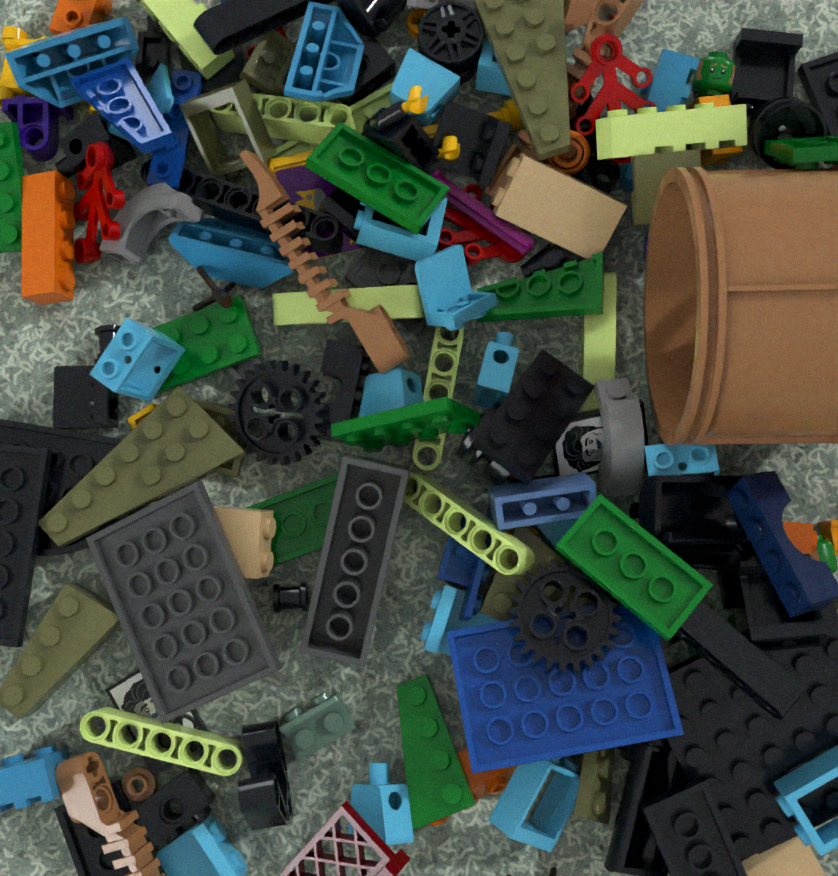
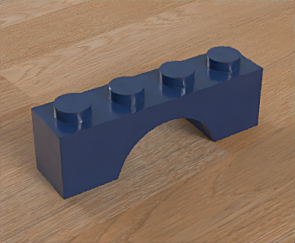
[726,471,838,618]

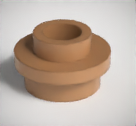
[122,766,157,802]

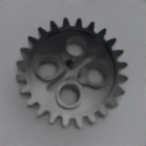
[227,360,330,466]
[508,558,622,674]

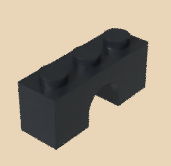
[316,339,371,443]

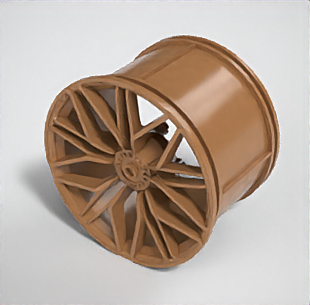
[643,164,838,446]

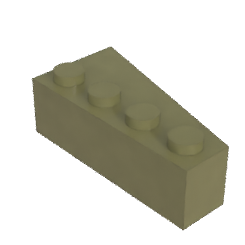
[0,583,121,718]

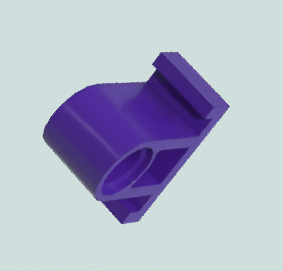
[2,95,74,162]

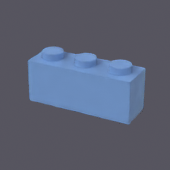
[488,472,597,530]

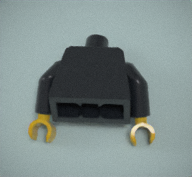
[362,86,460,173]

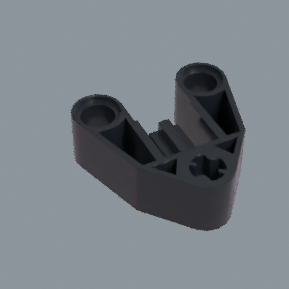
[238,720,293,830]

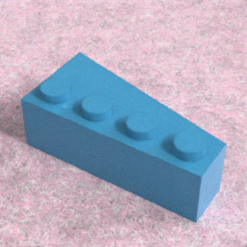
[619,49,700,192]
[0,744,69,813]

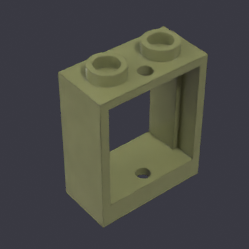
[179,79,276,179]

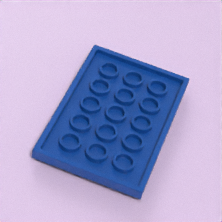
[447,600,684,774]

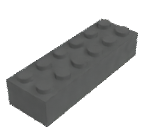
[299,453,410,667]

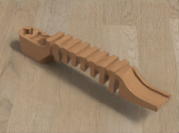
[484,0,643,198]
[239,150,411,374]
[55,751,166,876]

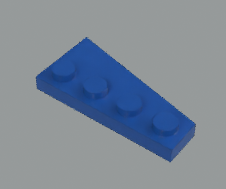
[69,57,175,154]

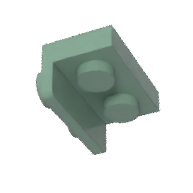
[278,690,357,761]

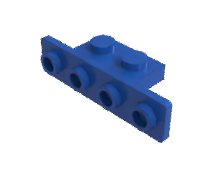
[146,69,204,190]
[436,501,493,621]

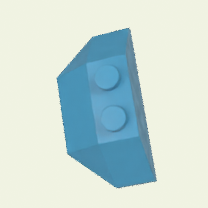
[284,1,364,103]
[4,16,139,108]
[169,218,302,289]

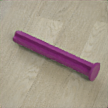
[431,170,535,255]

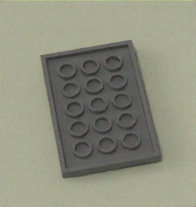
[86,481,282,724]

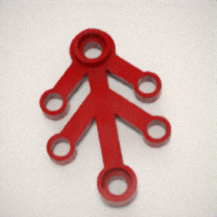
[568,34,656,164]
[73,141,125,264]
[437,184,526,265]

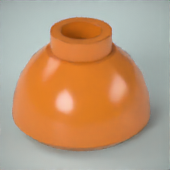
[546,130,590,175]

